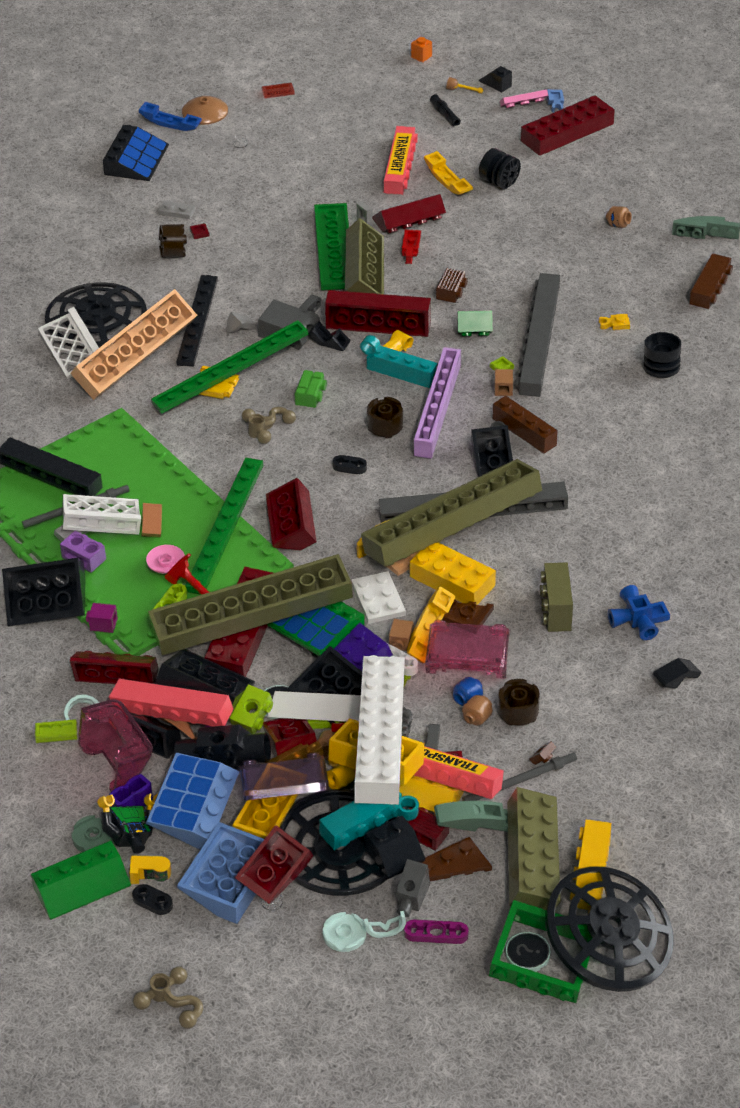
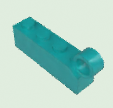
[360,335,438,388]
[319,792,419,850]

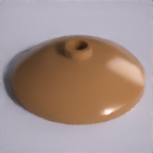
[182,96,228,125]

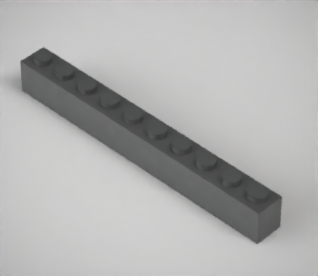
[516,273,560,397]
[379,481,568,523]

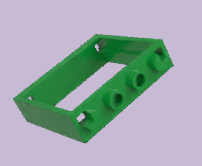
[489,900,593,1003]

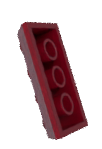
[372,194,446,234]
[266,478,317,550]
[70,651,158,685]

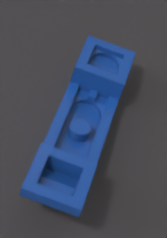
[139,102,202,131]

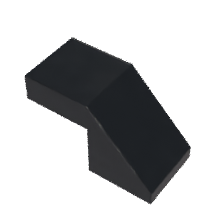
[308,321,351,351]
[653,658,702,689]

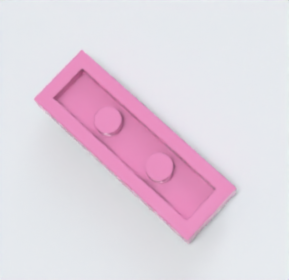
[500,90,548,108]

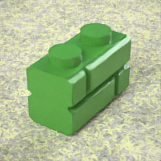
[295,370,327,408]

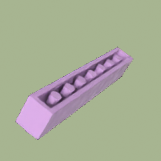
[414,347,461,459]

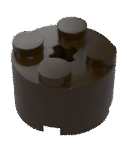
[159,224,187,258]
[367,397,403,438]
[498,679,540,726]

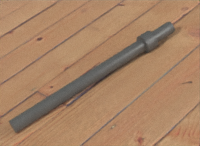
[22,485,130,528]
[462,752,577,801]

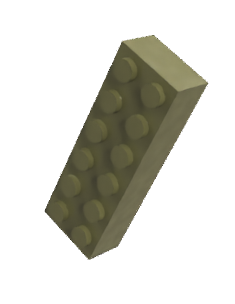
[345,218,384,294]
[507,787,561,910]

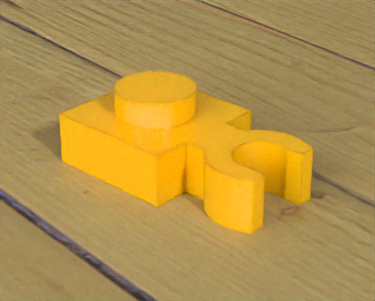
[599,314,630,330]

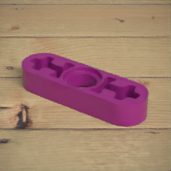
[404,920,469,944]

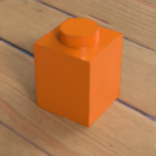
[411,37,432,62]

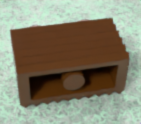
[436,268,468,303]

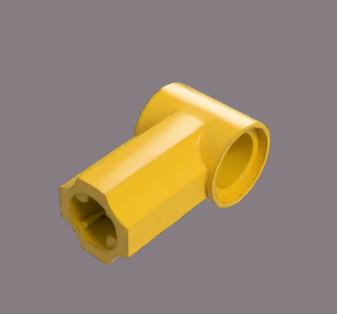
[383,330,414,351]

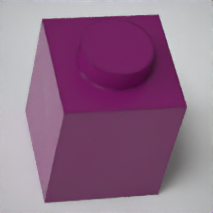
[86,603,118,633]

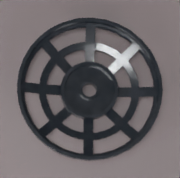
[45,282,147,349]
[280,789,398,896]
[545,867,674,992]

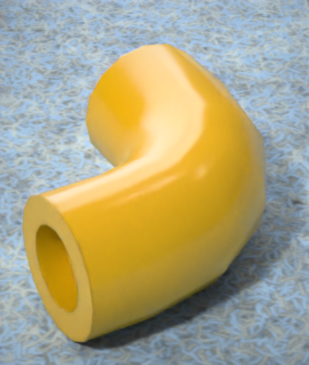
[326,757,356,789]

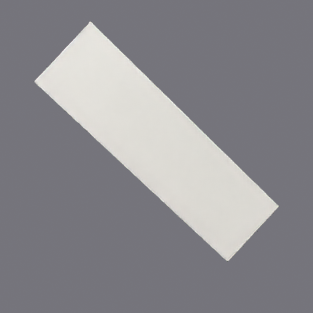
[267,691,361,722]

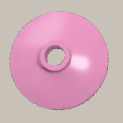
[146,545,185,574]

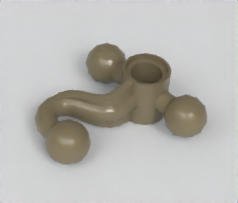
[242,407,296,444]
[133,966,203,1029]

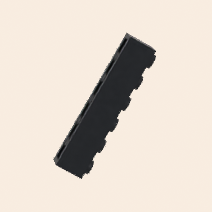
[0,437,103,496]

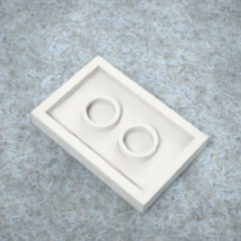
[352,571,406,624]

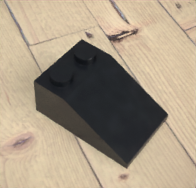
[471,425,513,477]

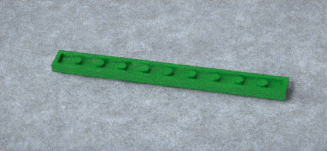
[151,320,308,414]
[185,457,263,594]

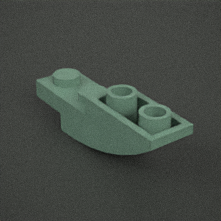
[672,216,740,239]
[434,801,508,832]

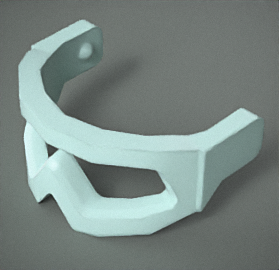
[64,695,103,720]
[364,911,406,938]

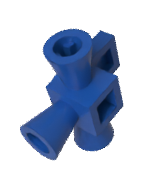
[608,585,670,640]

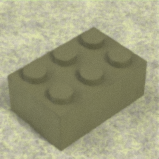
[540,562,573,632]

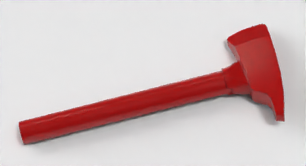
[165,553,210,595]

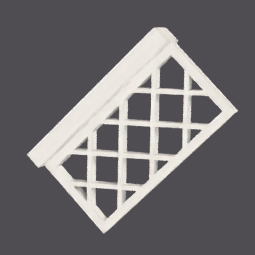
[38,307,99,379]
[63,494,141,534]

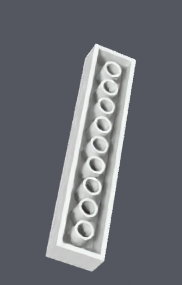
[355,655,405,805]

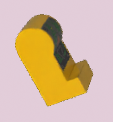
[129,856,171,884]

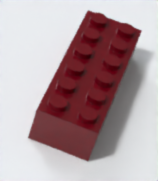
[521,95,615,156]
[325,290,431,337]
[205,567,273,677]

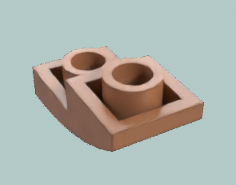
[142,503,162,537]

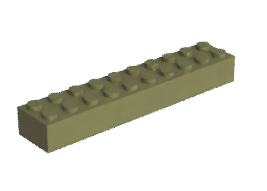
[361,459,542,567]
[148,554,353,655]

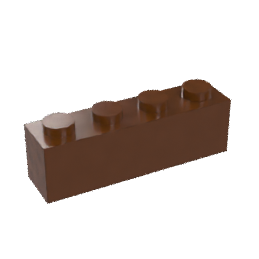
[689,253,733,309]
[492,396,558,454]

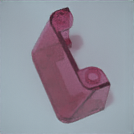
[425,620,510,679]
[78,699,153,792]

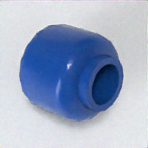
[453,677,483,706]

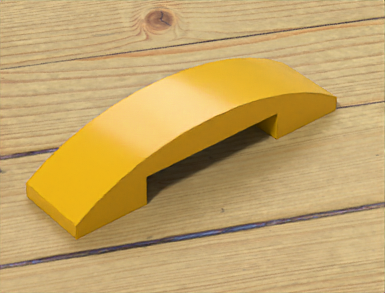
[424,151,473,195]
[407,586,456,663]

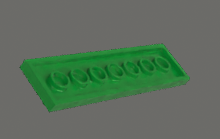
[314,203,349,290]

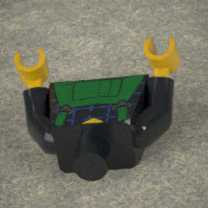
[97,793,158,854]

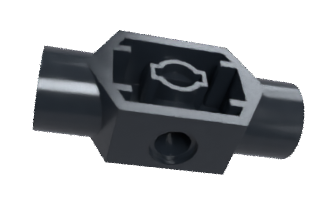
[174,724,271,771]

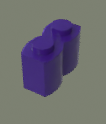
[109,774,153,807]

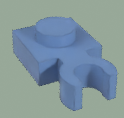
[547,89,564,112]

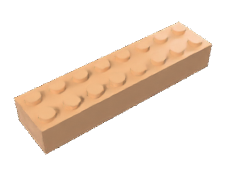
[70,289,197,400]

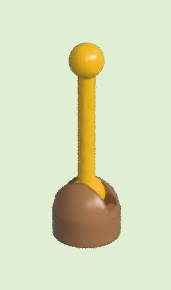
[446,77,483,93]

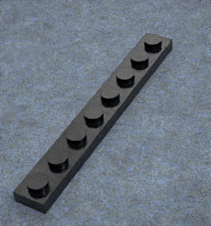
[177,275,218,367]

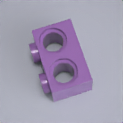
[60,531,106,573]

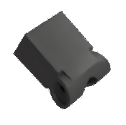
[258,299,320,350]

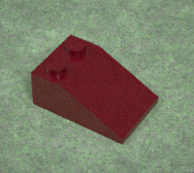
[263,718,317,757]
[235,825,314,905]

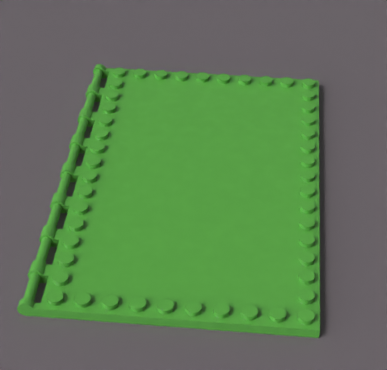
[0,408,294,656]

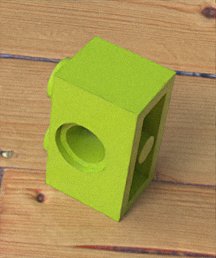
[229,684,273,734]

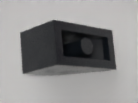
[479,66,512,93]

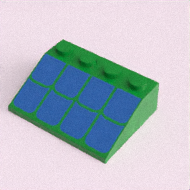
[267,601,365,656]

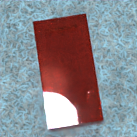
[262,82,295,98]

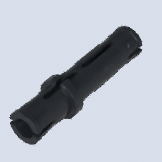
[430,94,461,127]

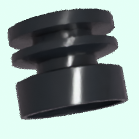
[479,148,521,189]
[643,332,681,378]

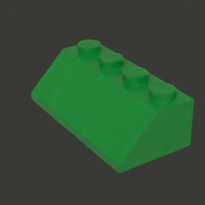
[31,841,131,920]

